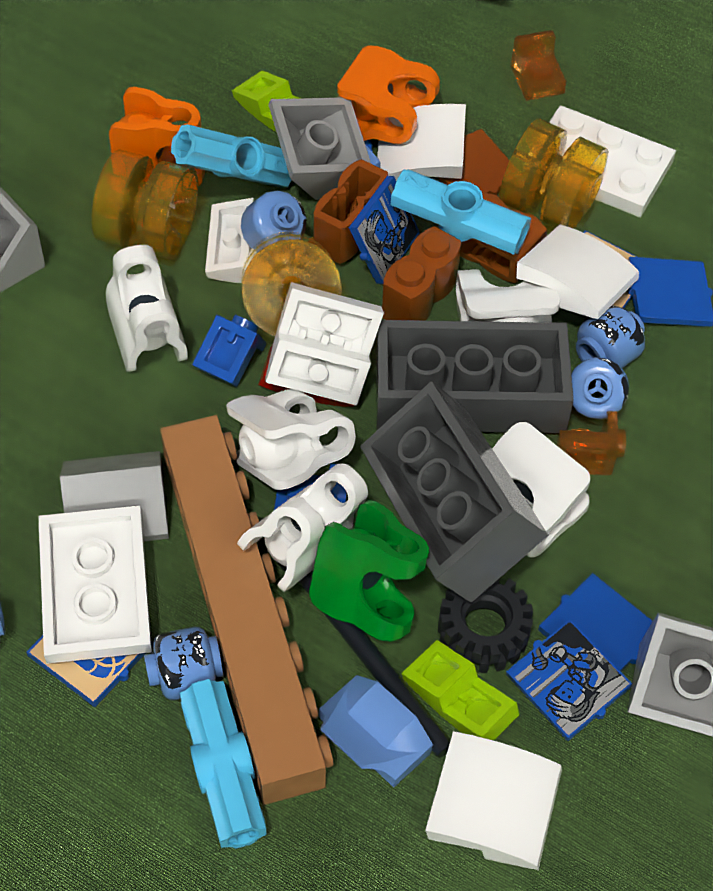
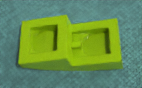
[232,70,299,133]
[402,640,520,741]

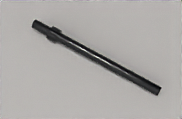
[259,517,451,758]

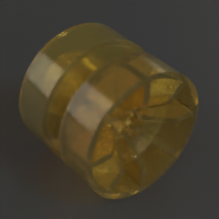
[499,118,609,229]
[92,149,198,260]
[241,232,342,336]

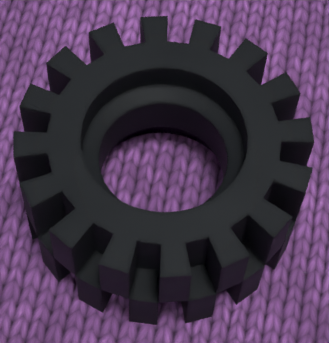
[438,578,533,673]

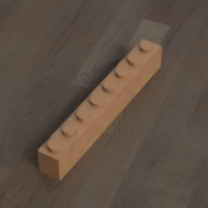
[160,415,333,805]

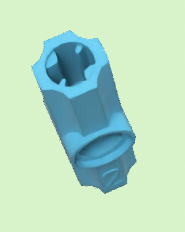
[171,125,292,188]
[391,169,531,255]
[180,679,267,849]

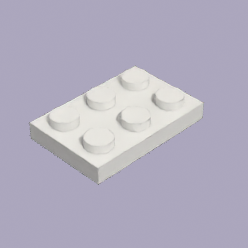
[524,105,676,218]
[38,506,152,664]

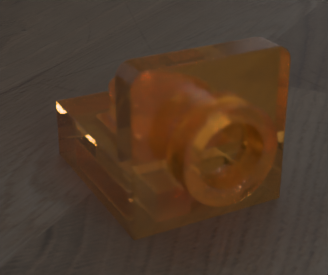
[511,30,566,101]
[556,411,626,476]

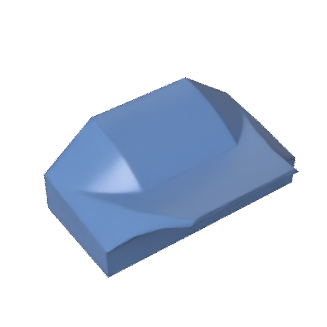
[318,675,433,788]

